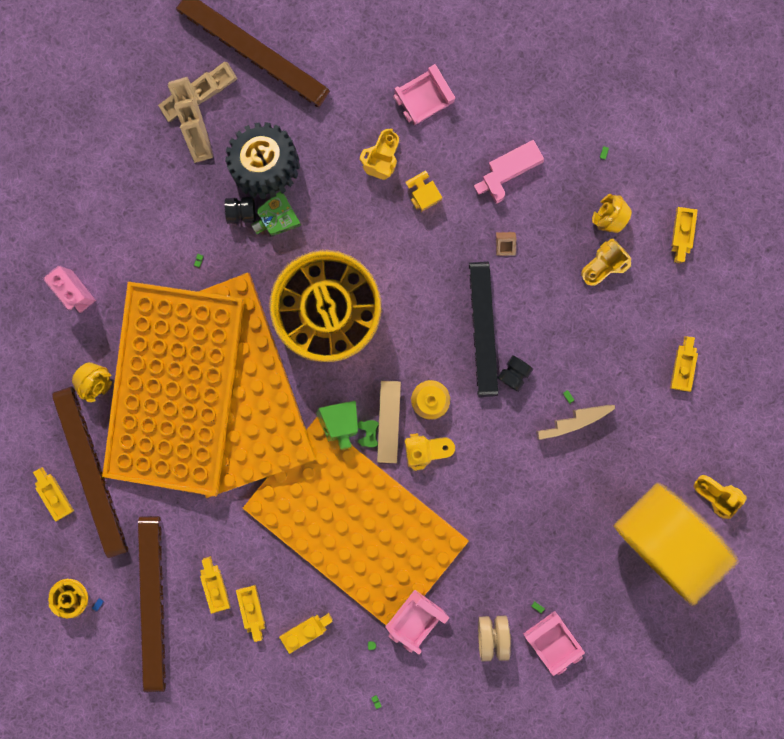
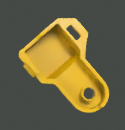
[359,129,399,180]
[581,238,631,286]
[404,433,455,471]
[694,475,747,519]

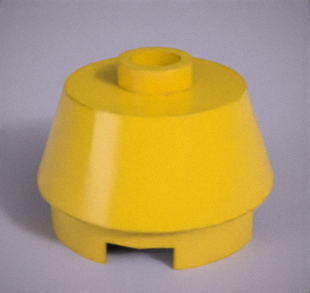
[592,194,632,233]
[72,362,112,402]
[411,380,450,420]
[48,579,88,619]

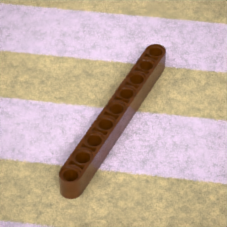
[176,0,330,108]
[52,386,128,558]
[138,516,166,692]

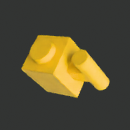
[405,170,443,212]

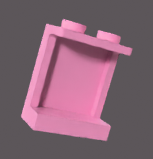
[393,64,455,126]
[44,266,96,313]
[386,590,449,654]
[523,611,585,676]

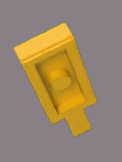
[671,207,698,263]
[670,336,698,392]
[33,467,74,522]
[200,556,231,614]
[236,585,265,642]
[279,613,333,654]

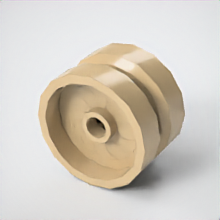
[478,616,511,661]

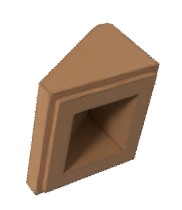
[496,232,516,256]

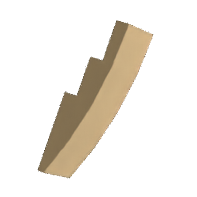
[158,62,237,122]
[168,77,213,163]
[377,381,401,463]
[536,405,615,440]

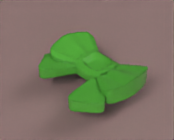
[358,420,379,447]

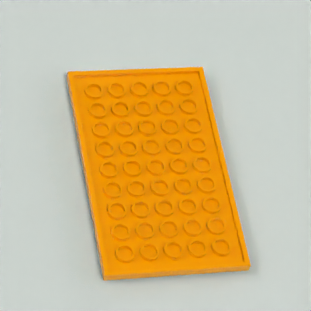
[198,273,316,498]
[102,282,245,496]
[243,417,469,625]

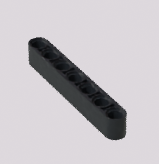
[469,261,498,398]

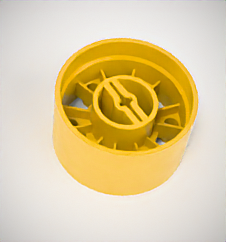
[270,251,381,362]
[613,483,738,606]

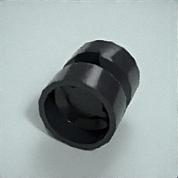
[225,197,256,224]
[497,355,533,392]

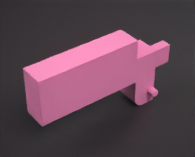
[474,140,544,204]

